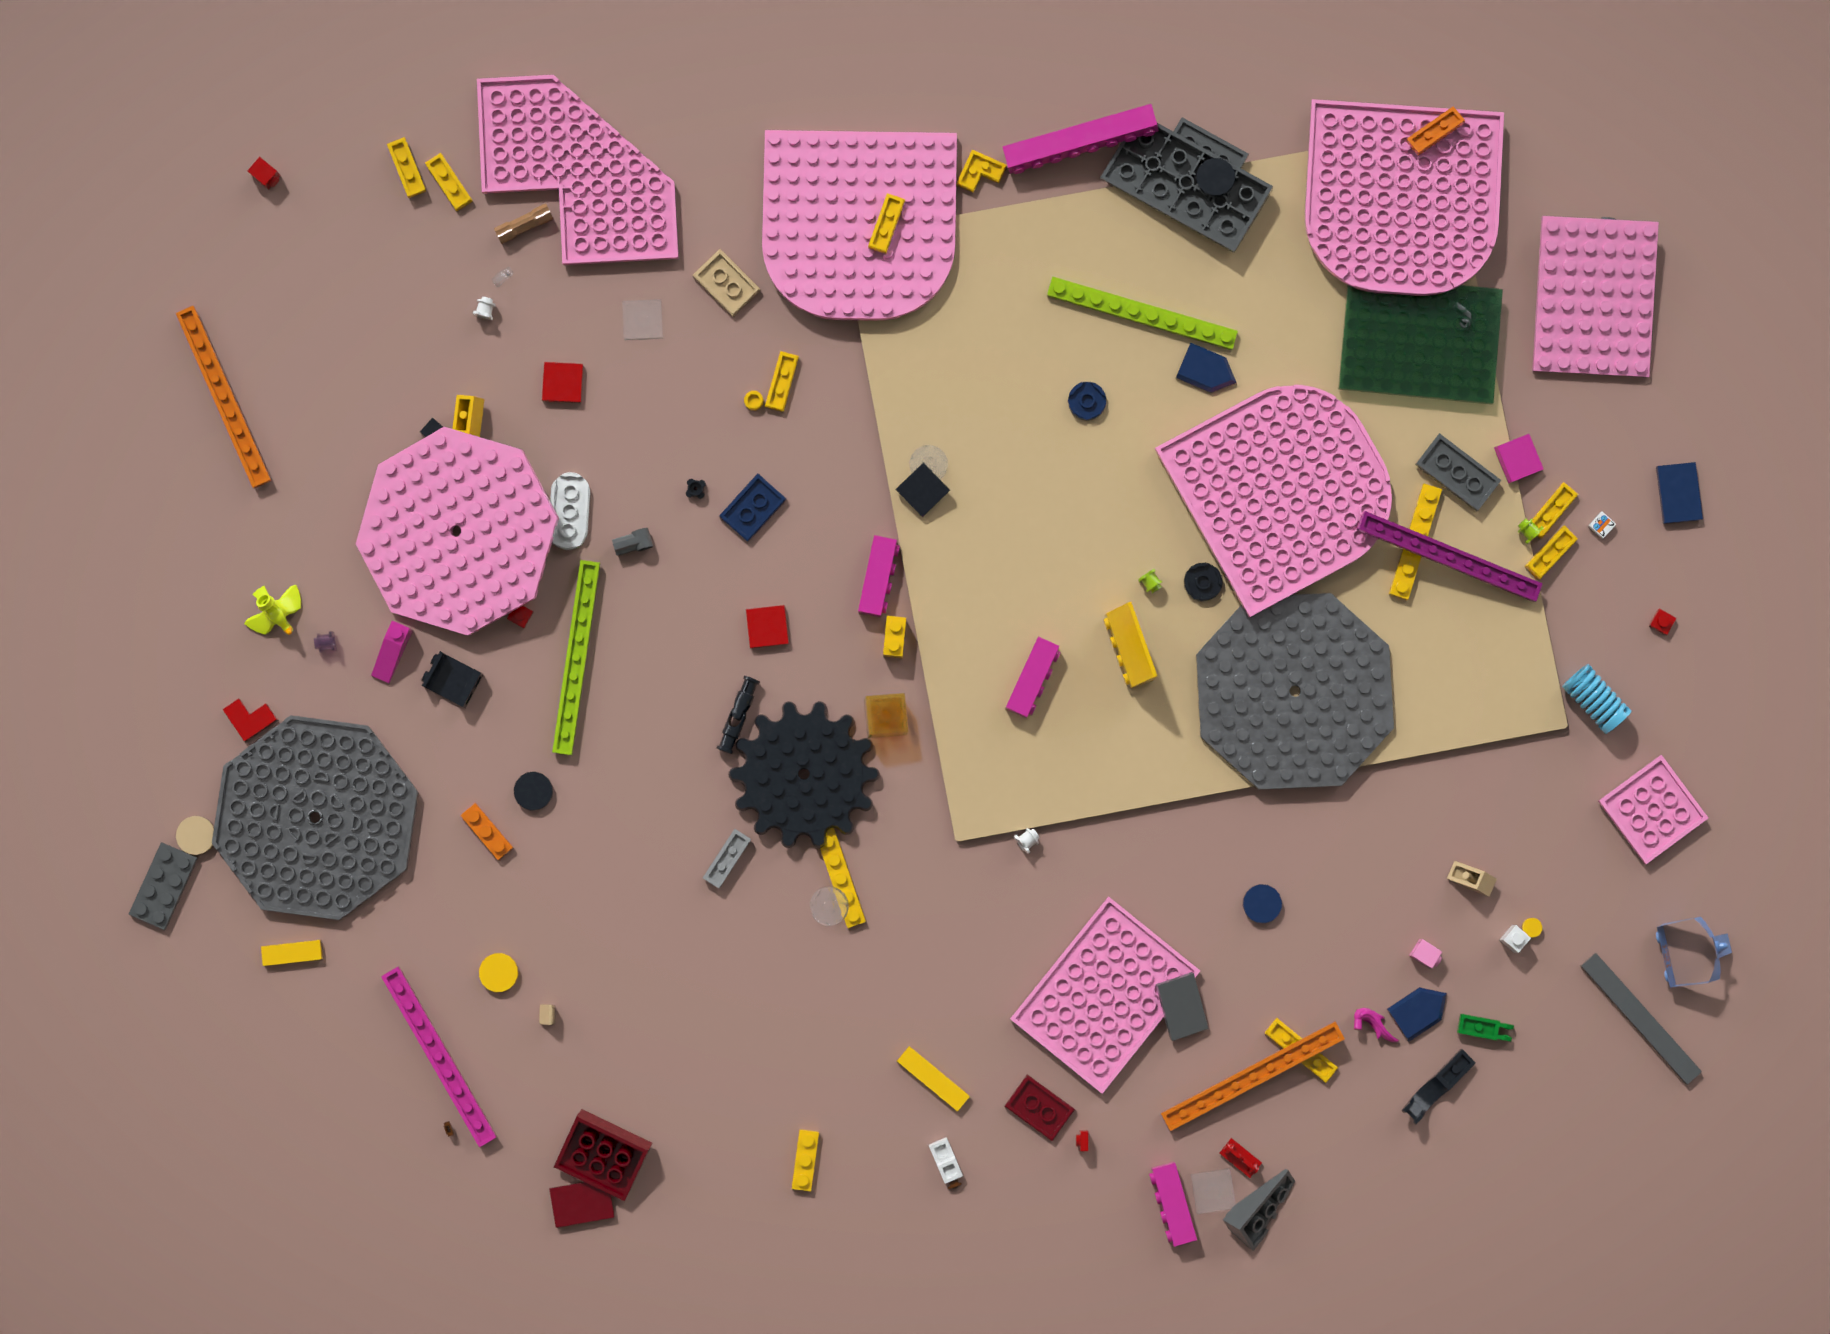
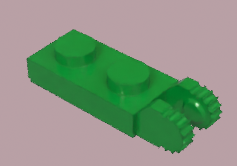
[1457,1014,1514,1042]

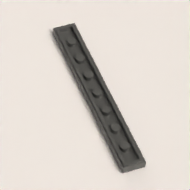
[1581,953,1702,1085]

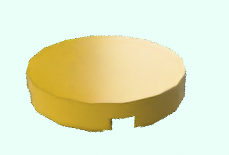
[479,953,518,992]

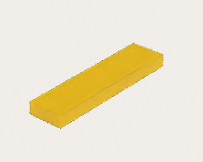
[1264,1018,1338,1083]
[897,1046,970,1111]

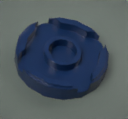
[1068,382,1106,421]
[1242,884,1282,923]

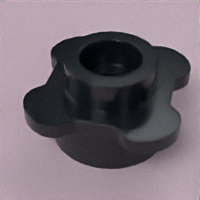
[686,479,706,499]

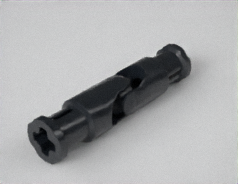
[716,675,760,754]

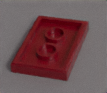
[1004,1074,1075,1141]
[549,1182,615,1228]

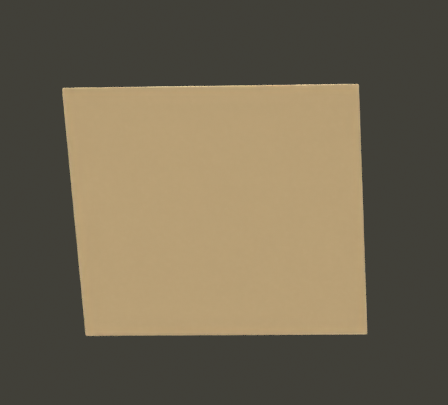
[858,151,1568,841]

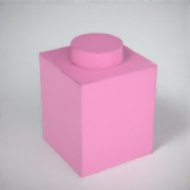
[1409,939,1442,968]

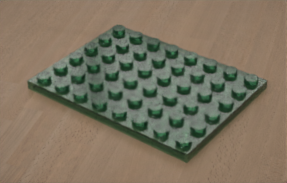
[1338,285,1503,405]

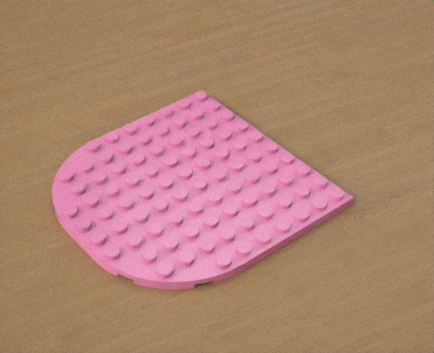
[1305,99,1504,296]
[762,130,957,321]
[1155,385,1392,618]

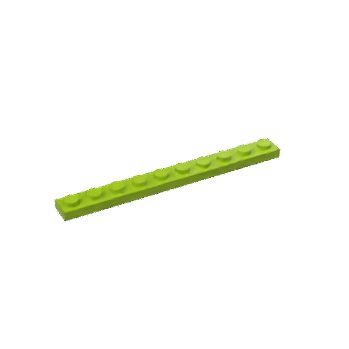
[1047,276,1238,350]
[552,560,600,755]

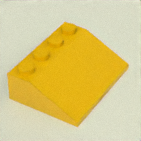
[1103,602,1157,688]

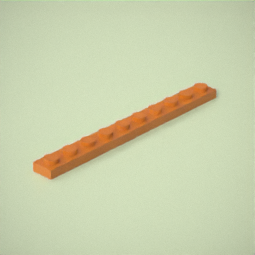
[176,306,272,489]
[1161,1021,1345,1131]

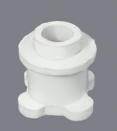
[473,297,496,320]
[1014,828,1040,854]

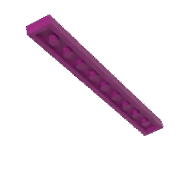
[1357,511,1543,602]

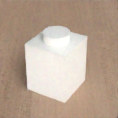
[1499,925,1531,953]

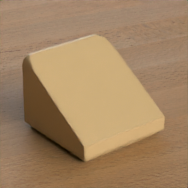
[539,1004,555,1025]

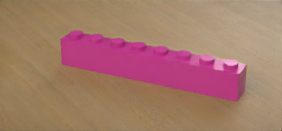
[1002,104,1158,174]

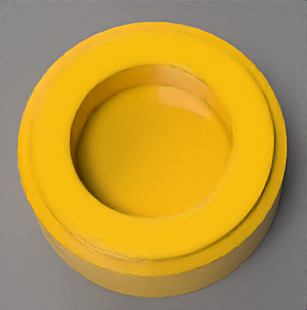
[744,391,764,411]
[1521,918,1542,937]

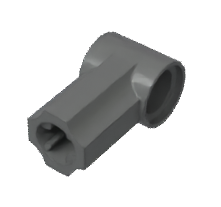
[612,528,653,556]

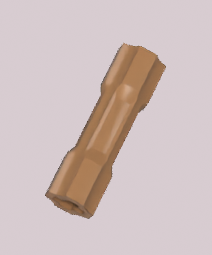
[494,203,553,244]

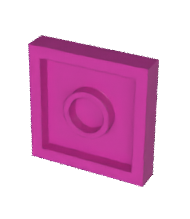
[1494,434,1544,484]

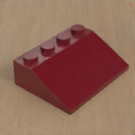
[554,1109,653,1201]

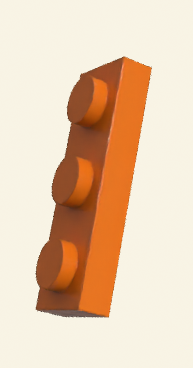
[1406,106,1465,156]
[460,803,514,860]

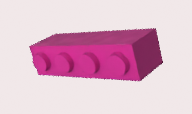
[858,535,900,617]
[1005,636,1061,718]
[1149,1162,1197,1247]

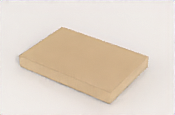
[693,249,761,317]

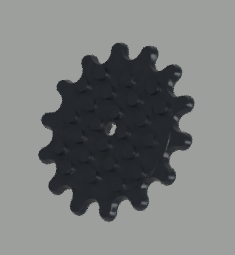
[728,701,880,848]

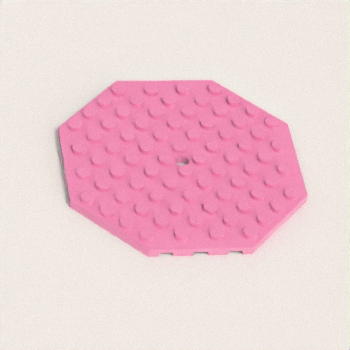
[356,427,559,636]

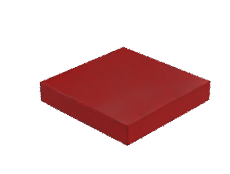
[542,362,583,403]
[746,605,789,648]

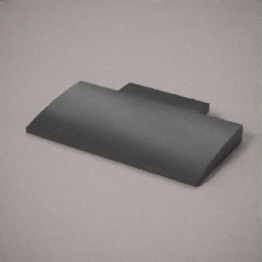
[1100,117,1273,252]

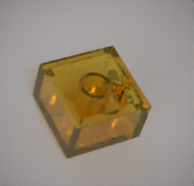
[864,693,908,738]

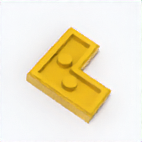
[956,150,1007,193]

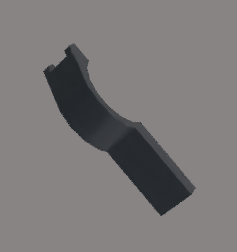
[1401,1049,1476,1125]

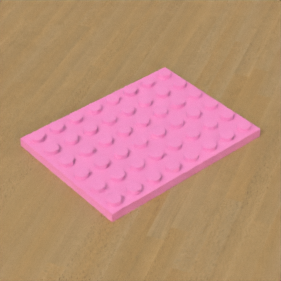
[1532,216,1659,377]
[1010,896,1200,1094]

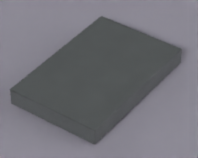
[1155,972,1209,1041]

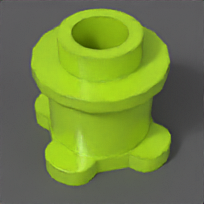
[1517,518,1544,544]
[1138,569,1163,594]

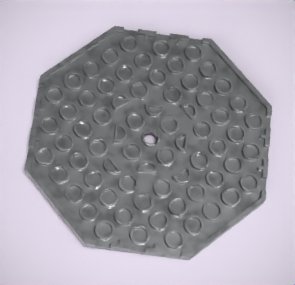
[1196,593,1394,790]
[212,715,418,920]

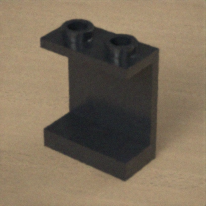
[421,651,484,709]

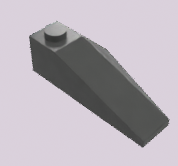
[1223,1169,1295,1251]

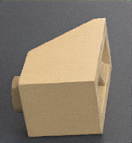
[1447,861,1497,896]

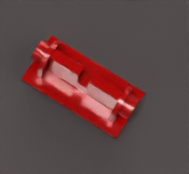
[1219,1138,1262,1178]

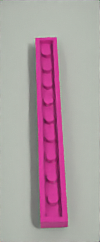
[381,966,497,1147]

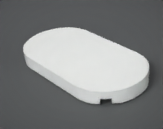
[550,472,590,550]

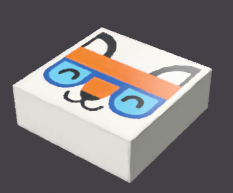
[1588,511,1616,539]

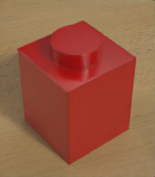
[247,156,281,190]

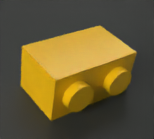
[452,395,485,437]
[883,616,906,658]

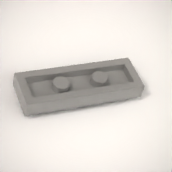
[703,829,751,889]

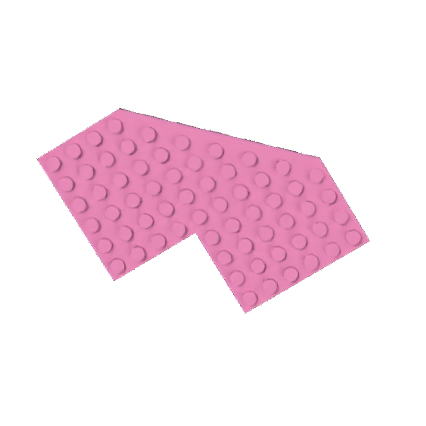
[477,75,679,265]

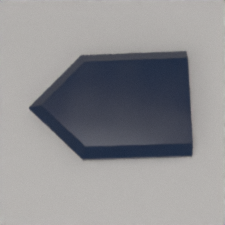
[1176,343,1237,393]
[1387,987,1447,1042]

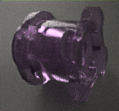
[314,631,337,653]

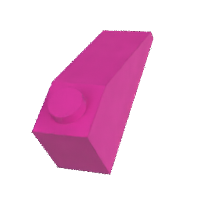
[371,621,413,684]

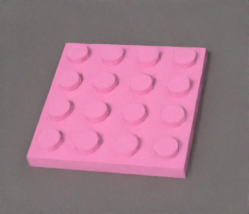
[1598,755,1708,864]

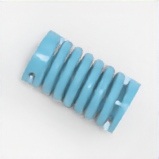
[1562,664,1632,734]

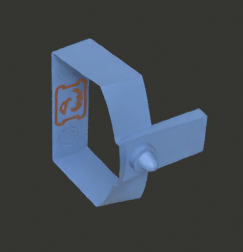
[1656,917,1732,987]

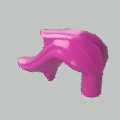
[1354,1008,1399,1042]

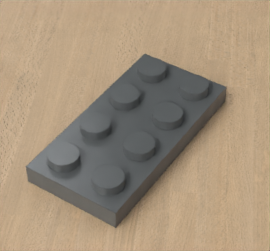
[1415,433,1501,511]
[129,842,198,930]

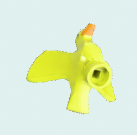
[244,585,301,635]

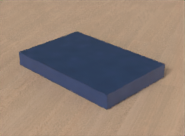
[1656,462,1703,524]
[719,473,787,542]

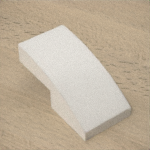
[929,1137,963,1184]

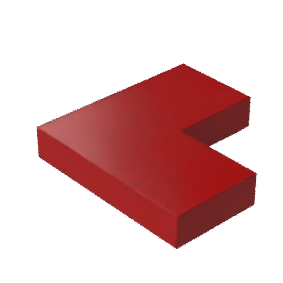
[222,698,278,742]

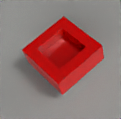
[507,606,534,629]
[1649,608,1676,636]
[1076,1130,1088,1151]

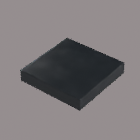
[895,462,950,517]

